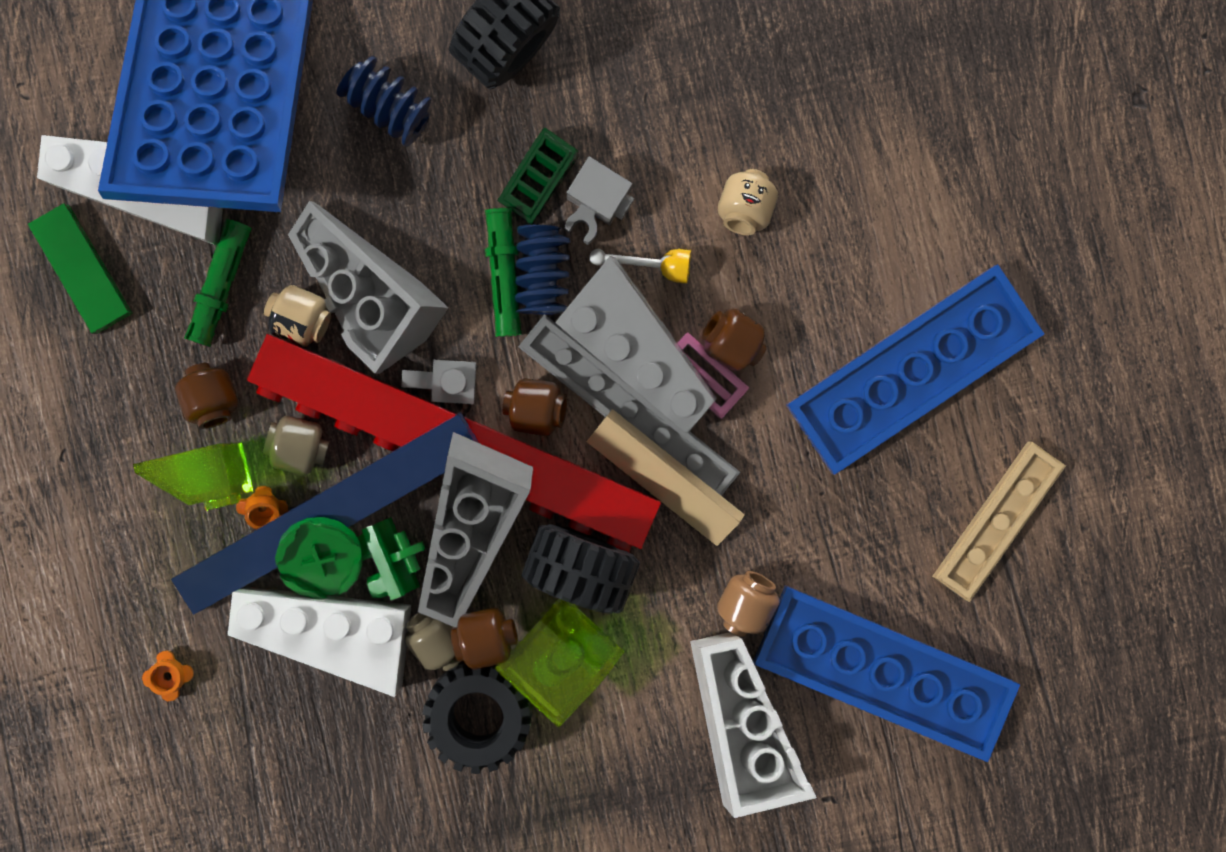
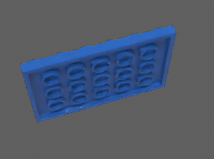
[98,0,313,212]

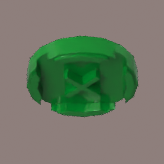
[275,517,363,599]

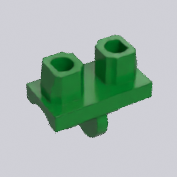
[357,517,426,601]

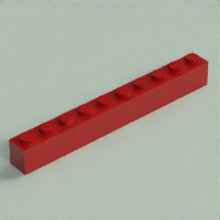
[247,334,661,552]

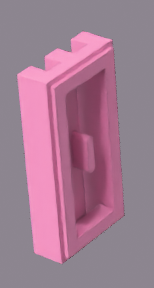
[677,332,749,419]

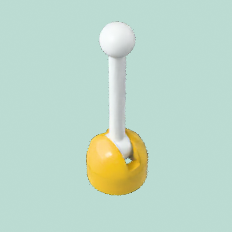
[589,249,691,284]

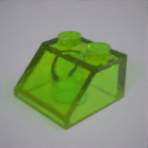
[133,443,254,511]
[495,598,625,727]

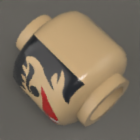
[264,285,331,347]

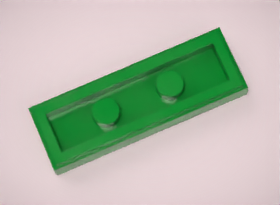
[27,203,133,334]

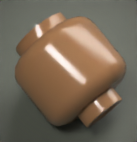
[717,571,780,637]

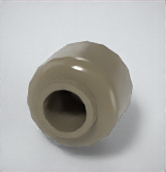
[263,415,329,476]
[404,612,460,671]

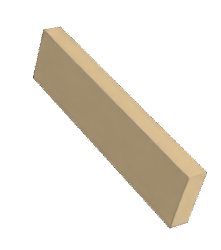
[586,409,745,546]
[932,441,1066,602]

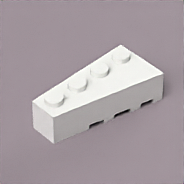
[37,135,223,246]
[228,586,411,697]
[690,632,817,818]

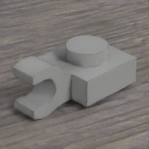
[401,360,476,404]

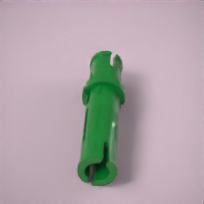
[485,208,522,337]
[184,219,252,347]

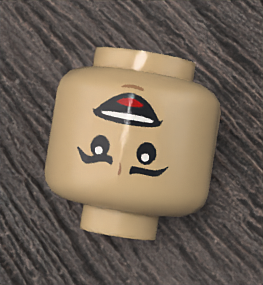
[718,169,778,235]

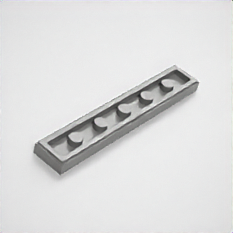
[518,314,740,496]

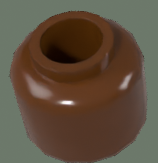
[702,308,766,371]
[175,363,238,429]
[502,378,567,436]
[451,608,518,669]

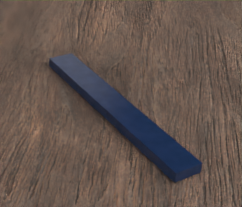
[171,412,480,615]

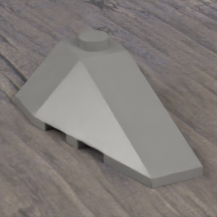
[288,201,448,374]

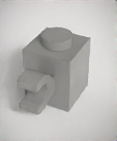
[565,156,635,245]

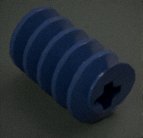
[336,55,431,147]
[515,225,570,315]

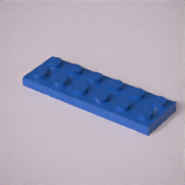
[786,264,1044,475]
[753,585,1020,762]

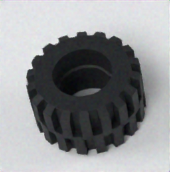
[449,0,560,90]
[521,524,640,614]
[422,663,533,774]

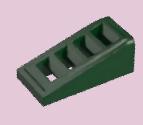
[497,127,579,225]

